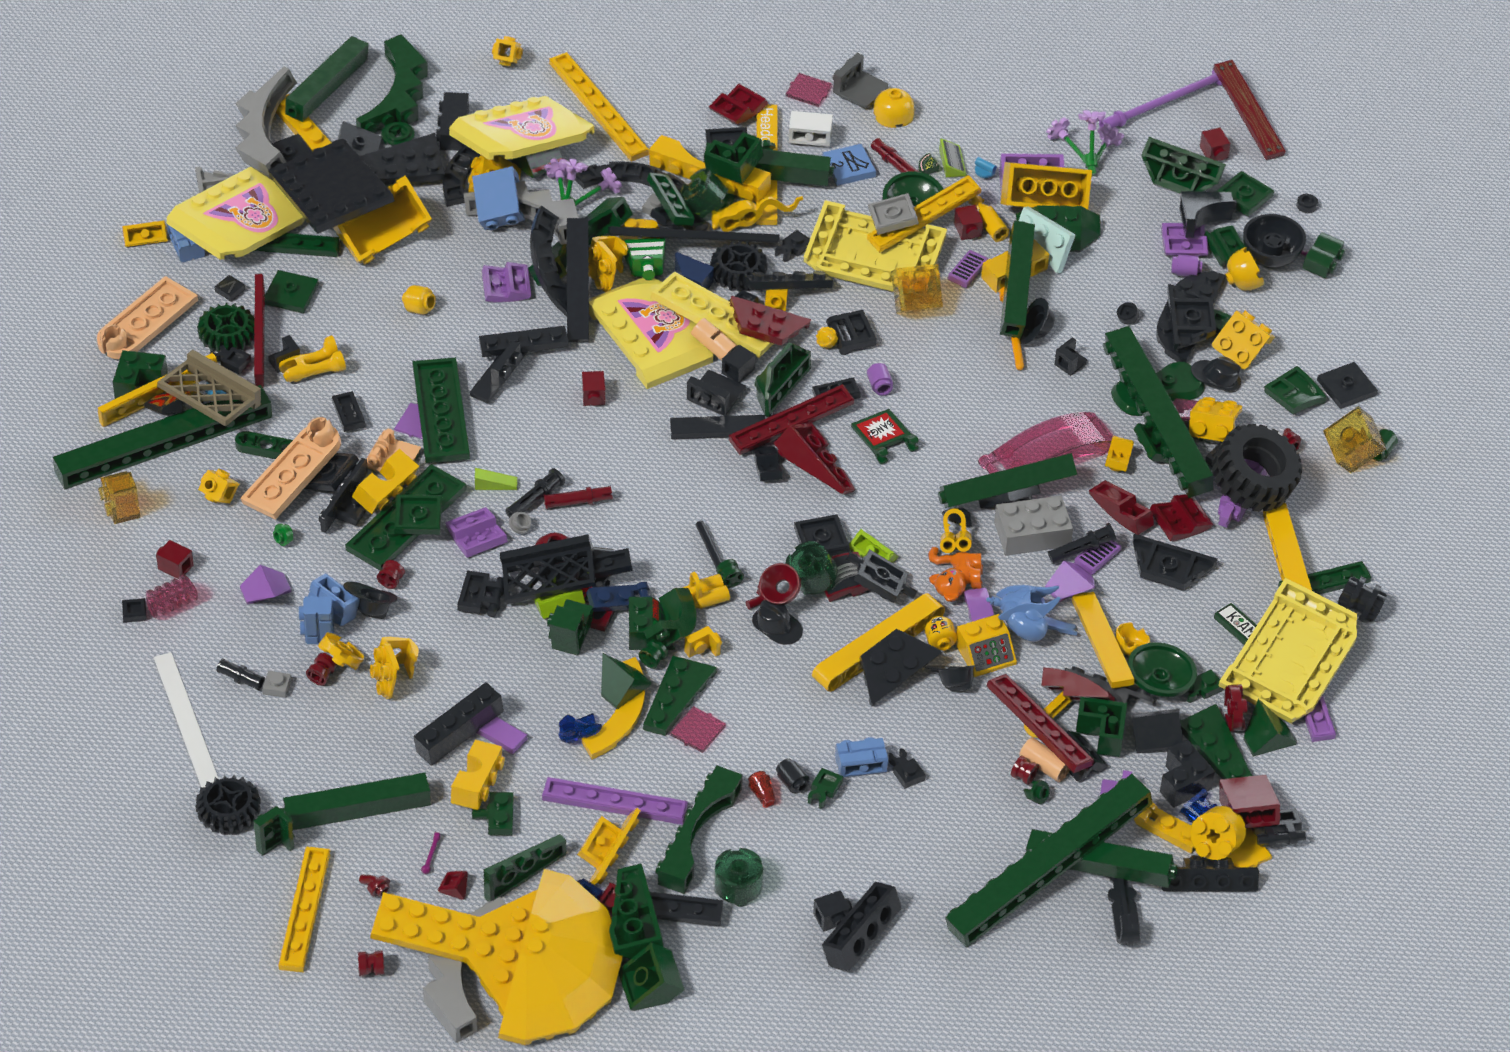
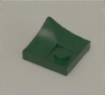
[1264,366,1327,415]

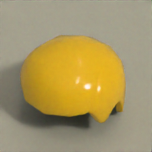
[1115,622,1150,656]

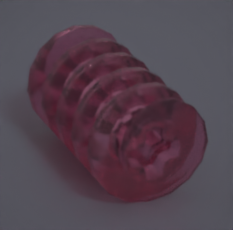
[146,575,198,619]

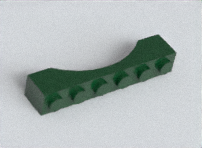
[528,197,633,286]
[655,765,743,894]

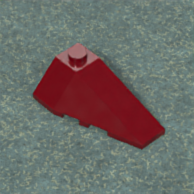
[774,423,856,494]

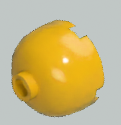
[873,88,914,128]
[1225,247,1265,291]

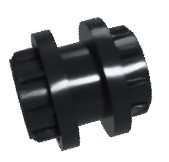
[1337,576,1387,622]

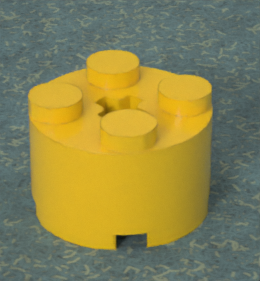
[1190,806,1246,860]

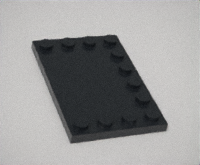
[268,138,395,234]

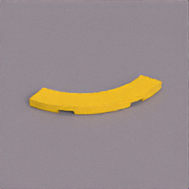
[582,657,645,759]

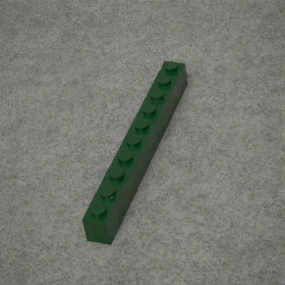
[1103,326,1214,498]
[52,385,273,490]
[945,774,1153,948]

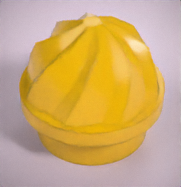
[816,327,838,349]

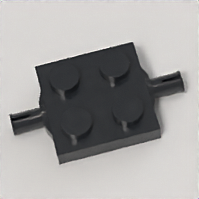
[846,549,918,603]

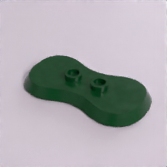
[1111,362,1205,416]

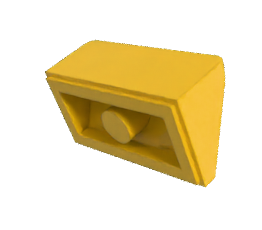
[122,220,168,247]

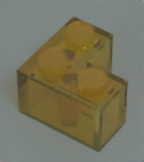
[98,471,140,524]

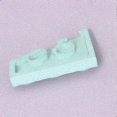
[1019,207,1075,273]

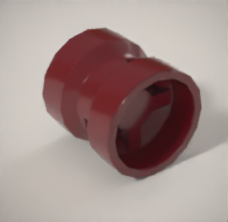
[306,653,338,686]
[358,950,384,977]

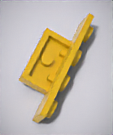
[577,808,641,888]

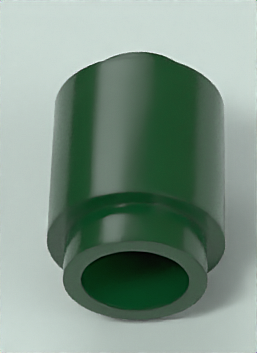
[1368,429,1398,461]

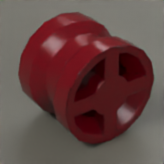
[377,560,405,589]
[1011,756,1039,785]

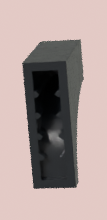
[1179,191,1236,238]

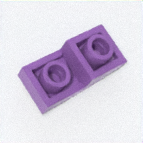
[964,588,994,622]

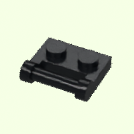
[826,310,877,355]

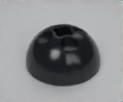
[1243,214,1306,268]

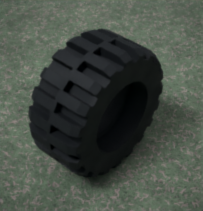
[1212,424,1302,512]

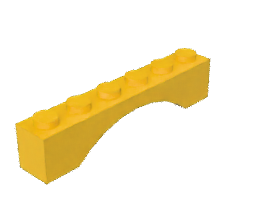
[649,135,771,203]

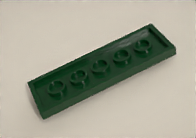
[412,357,470,464]
[345,464,467,570]

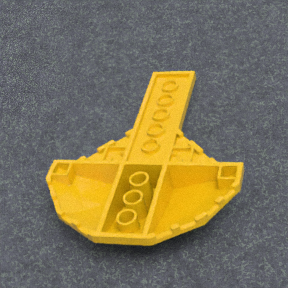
[370,869,623,1045]

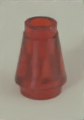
[748,771,776,808]

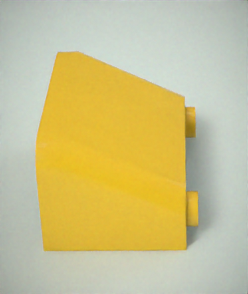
[333,175,432,265]

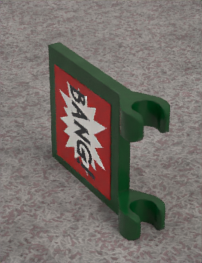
[851,409,919,464]

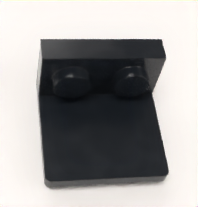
[686,370,746,416]

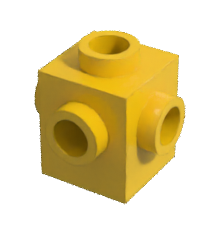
[492,36,523,66]
[198,468,239,504]

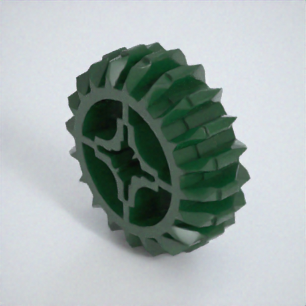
[197,302,255,352]

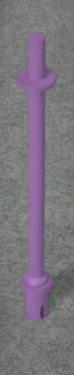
[1099,70,1222,129]

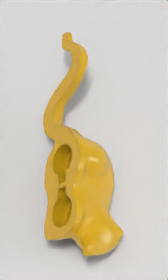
[711,196,803,232]

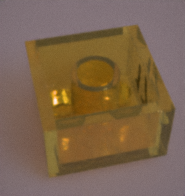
[891,264,943,314]
[1323,406,1386,473]

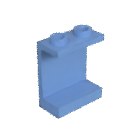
[472,166,525,230]

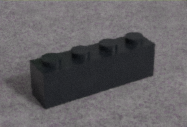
[413,682,504,766]

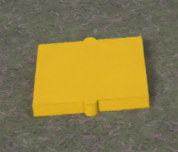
[1227,828,1272,867]

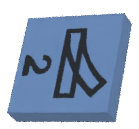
[822,144,876,186]

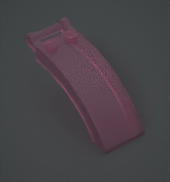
[978,412,1113,474]

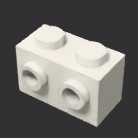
[788,111,833,147]

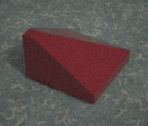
[438,871,468,900]

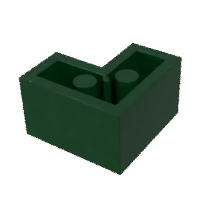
[704,132,763,184]
[113,350,168,399]
[547,599,593,656]
[1076,697,1127,757]

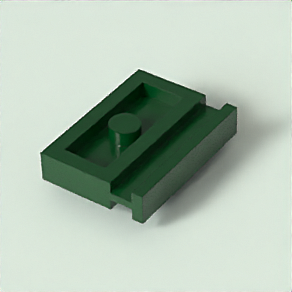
[1204,225,1245,267]

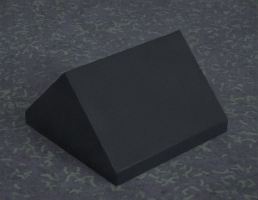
[1132,708,1183,754]

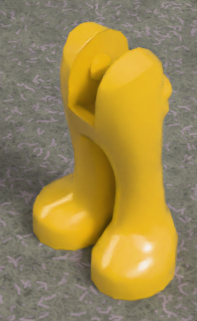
[279,335,346,382]

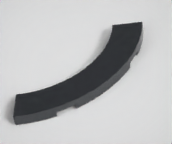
[443,145,480,207]
[575,161,689,195]
[530,206,567,317]

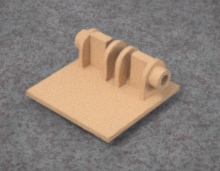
[366,428,421,472]

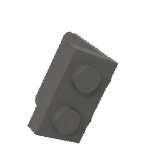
[833,53,888,108]

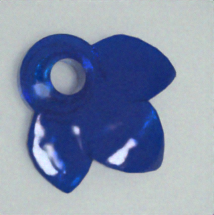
[558,713,602,743]

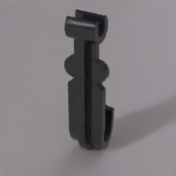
[1107,877,1141,946]

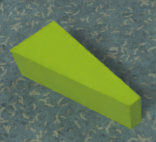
[475,467,517,490]

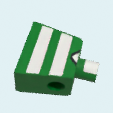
[625,238,665,280]

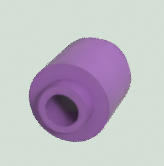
[1171,254,1202,277]
[867,363,893,396]

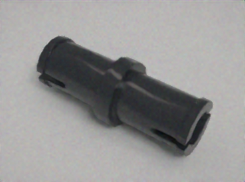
[216,658,265,690]

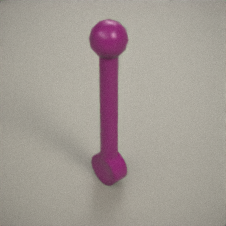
[421,832,440,874]

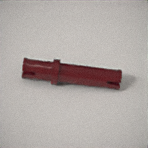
[870,138,920,173]
[544,485,613,509]

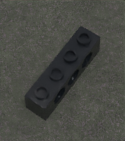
[822,881,902,972]

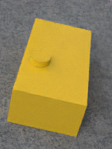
[1000,162,1092,209]

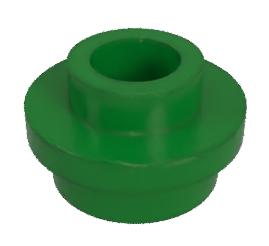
[273,524,293,546]

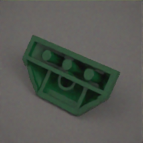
[1141,137,1226,194]
[1016,205,1100,252]
[755,342,811,417]

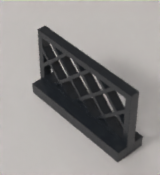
[500,534,596,604]

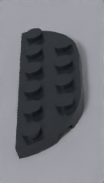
[1156,271,1225,363]

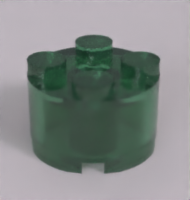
[679,168,728,218]
[785,541,838,595]
[714,848,763,907]

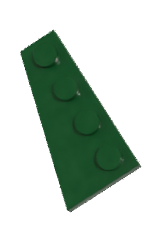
[643,656,717,736]
[1181,704,1252,779]

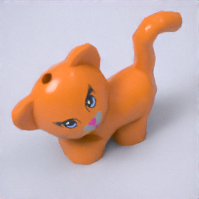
[928,547,983,602]

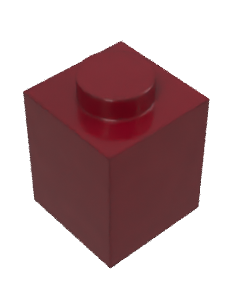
[1199,127,1231,161]
[954,205,983,240]
[582,371,605,406]
[156,540,194,580]

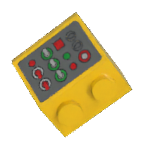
[955,614,1017,677]

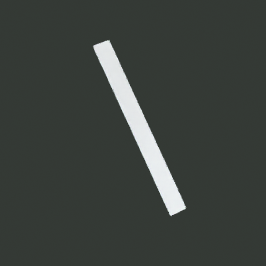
[154,653,218,787]

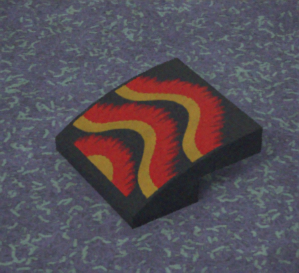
[144,391,203,414]

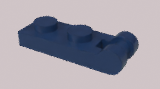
[586,582,652,612]

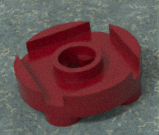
[1224,684,1247,731]

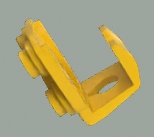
[588,236,628,292]
[370,637,419,699]

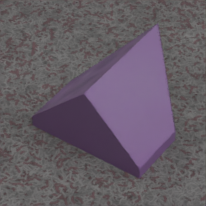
[1045,561,1095,602]
[240,564,291,605]

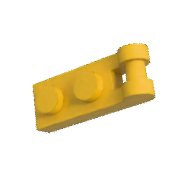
[1134,802,1195,854]

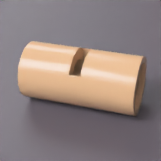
[691,318,737,361]
[1020,737,1070,782]

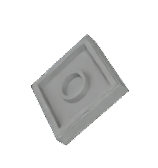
[868,194,919,235]

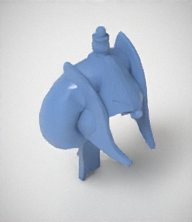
[986,585,1078,642]

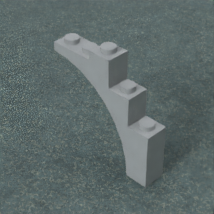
[235,66,297,177]
[463,180,579,245]
[423,897,506,1043]

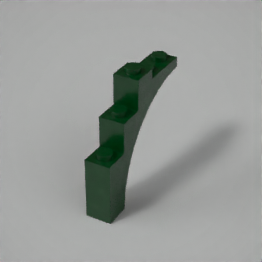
[356,34,428,133]

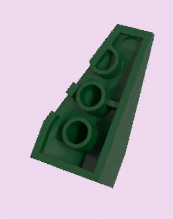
[609,863,664,959]

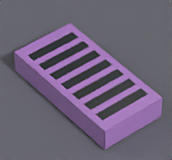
[948,250,988,288]
[1074,541,1121,575]

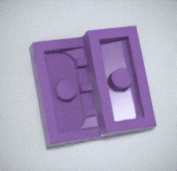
[1161,223,1208,256]
[482,262,531,302]
[445,507,508,558]

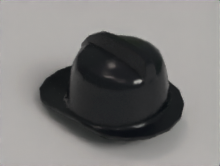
[1020,298,1055,345]
[1191,357,1241,391]
[343,581,397,619]
[752,600,803,645]
[925,664,979,692]

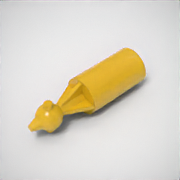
[968,195,1010,242]

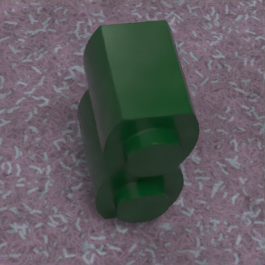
[1302,232,1346,278]

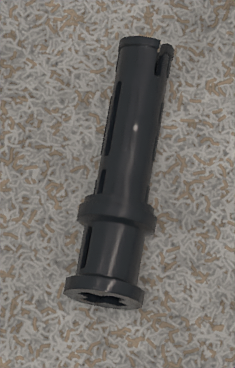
[505,468,565,518]
[1047,523,1117,565]

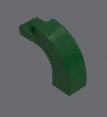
[644,588,697,647]

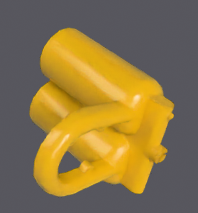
[940,508,972,553]
[683,572,730,609]

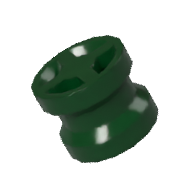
[716,559,744,588]
[638,639,668,669]

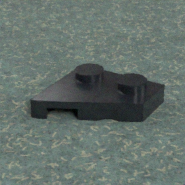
[978,485,1041,509]

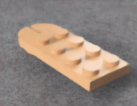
[97,276,198,359]
[240,417,341,520]

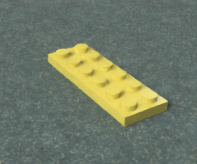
[650,272,774,358]

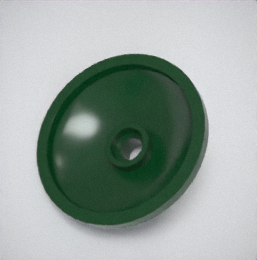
[882,171,944,206]
[1128,642,1197,697]

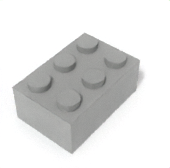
[994,495,1073,556]

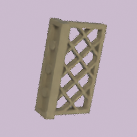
[157,350,261,426]

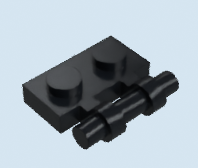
[457,570,504,617]
[1252,808,1306,847]

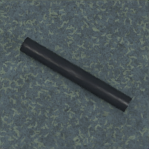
[695,521,723,568]

